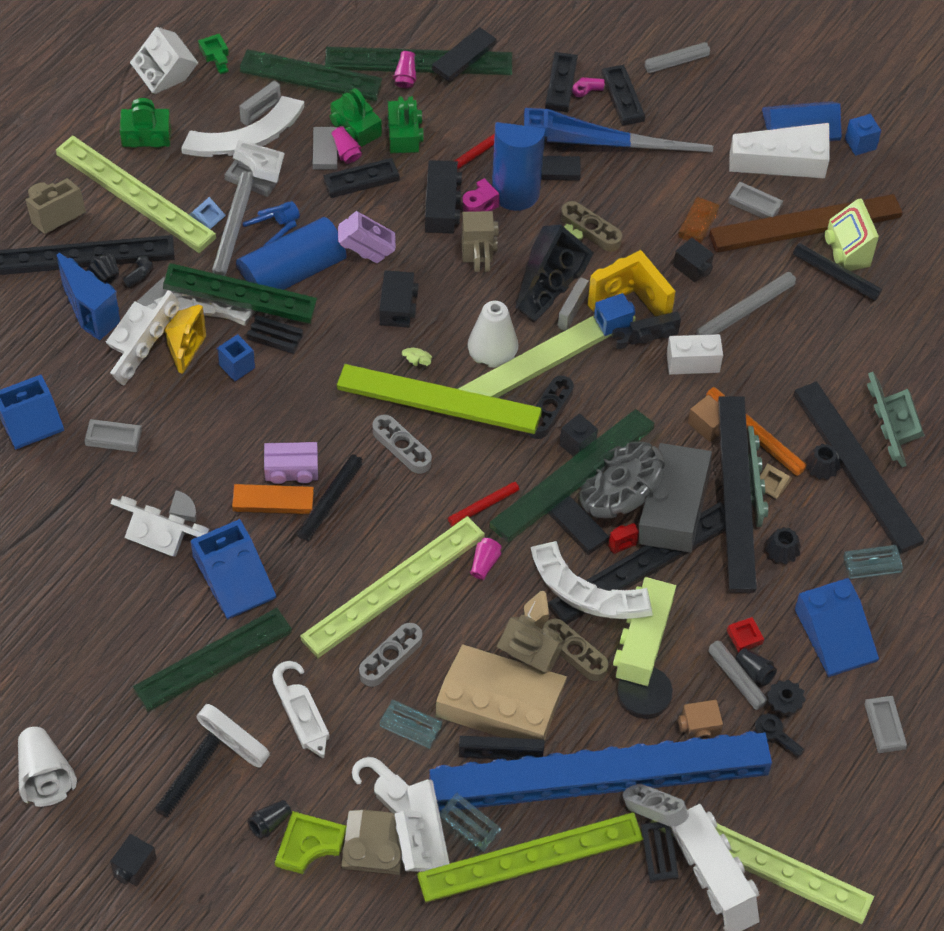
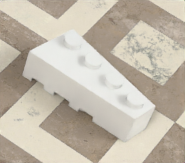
[729,123,829,178]
[671,804,759,931]

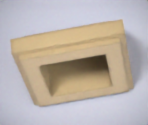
[760,463,792,499]
[524,591,549,628]

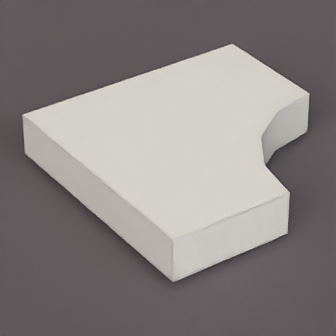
[233,140,284,183]

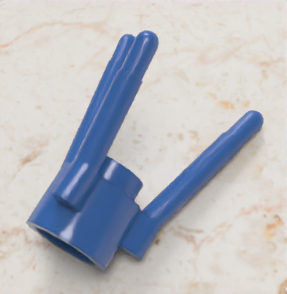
[242,201,300,246]

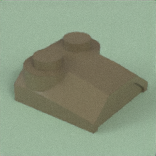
[342,810,402,875]

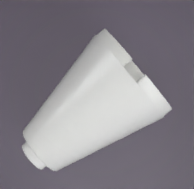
[468,301,518,368]
[18,727,77,807]

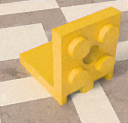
[588,250,676,316]

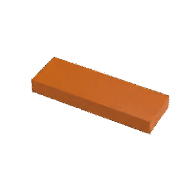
[232,484,314,514]

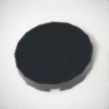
[617,667,673,719]

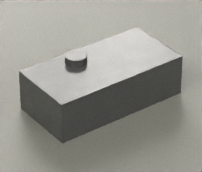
[639,443,712,553]

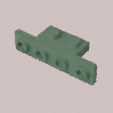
[867,372,925,467]
[747,426,768,527]

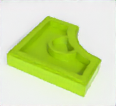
[275,811,347,874]

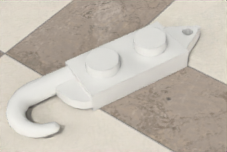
[272,661,329,758]
[352,757,411,814]

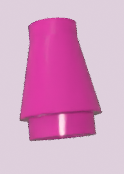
[393,51,416,88]
[331,126,362,164]
[470,538,502,580]

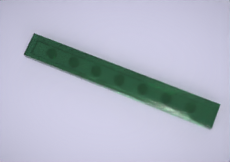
[325,47,512,75]
[489,409,655,543]

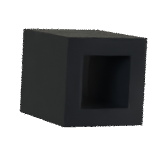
[673,237,714,283]
[559,413,598,461]
[110,833,157,887]

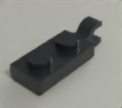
[612,311,681,349]

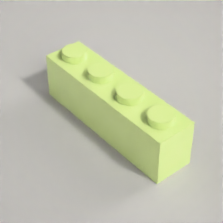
[613,577,676,686]

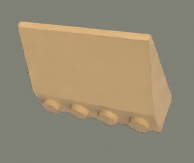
[436,644,567,742]

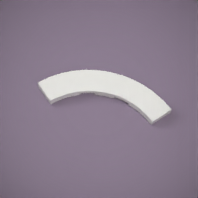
[181,96,304,157]
[146,293,256,326]
[531,541,653,619]

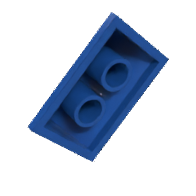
[762,101,842,141]

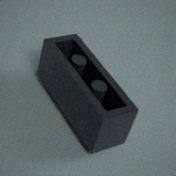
[425,160,462,234]

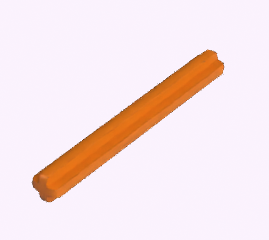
[706,387,807,476]

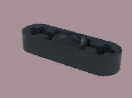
[527,376,574,439]

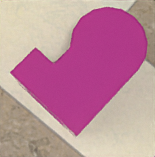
[463,178,499,212]

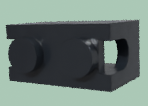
[379,270,419,328]

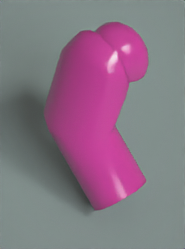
[572,78,604,97]

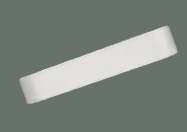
[196,704,270,767]

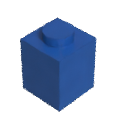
[845,114,881,156]
[594,293,635,336]
[217,334,255,381]

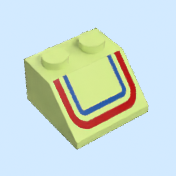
[825,199,879,271]

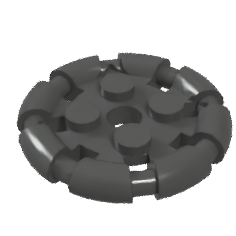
[579,442,665,518]

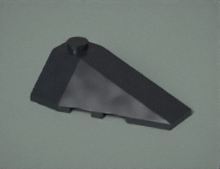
[515,224,594,322]

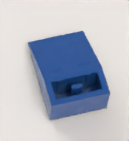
[57,253,120,341]
[191,519,276,619]

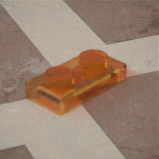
[678,197,719,244]

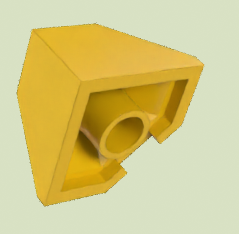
[164,304,206,374]

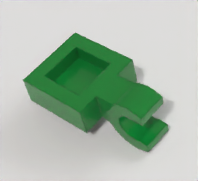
[198,34,229,74]

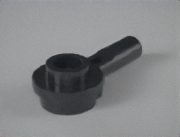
[755,714,805,758]

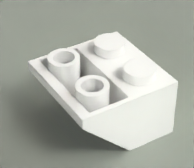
[130,27,198,94]

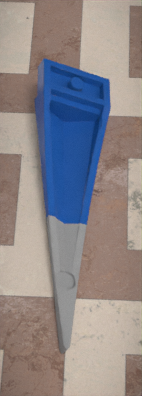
[524,108,713,152]

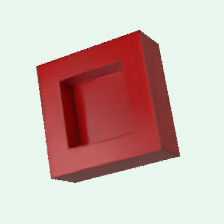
[608,523,639,554]
[727,617,764,653]

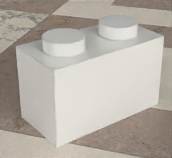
[667,334,723,375]

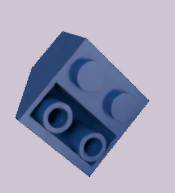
[0,375,64,450]

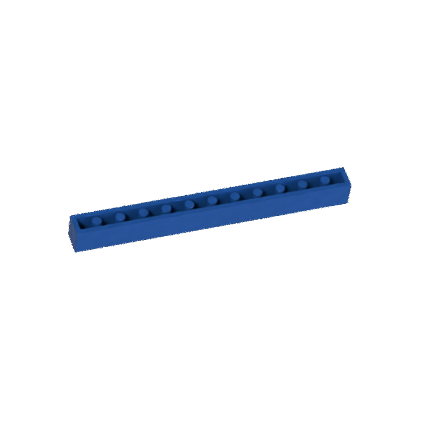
[429,731,772,812]

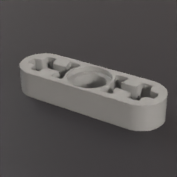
[373,415,432,474]
[359,623,422,687]
[623,784,689,826]

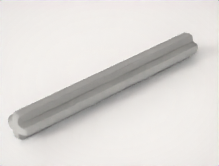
[212,171,254,276]
[696,272,796,335]

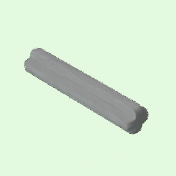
[644,42,710,73]
[708,641,767,710]

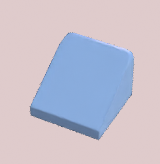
[189,197,226,229]

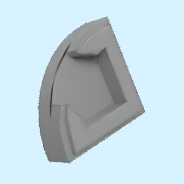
[169,491,196,522]

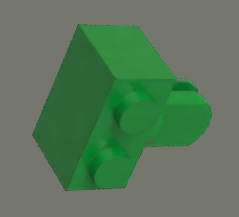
[330,88,382,147]
[388,96,424,153]
[120,98,171,147]

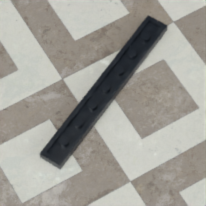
[0,235,175,275]
[794,381,924,554]
[718,396,757,593]
[548,502,725,624]

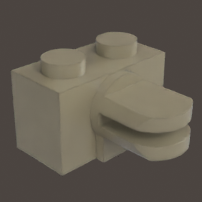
[25,178,86,234]
[462,211,498,272]
[497,614,566,672]

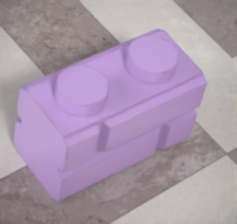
[338,211,396,263]
[264,442,318,484]

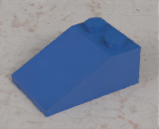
[795,578,879,677]

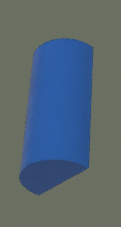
[492,122,545,211]
[236,217,347,290]

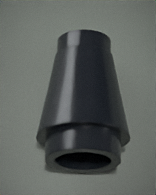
[736,648,777,686]
[248,800,292,838]

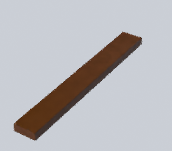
[709,194,903,253]

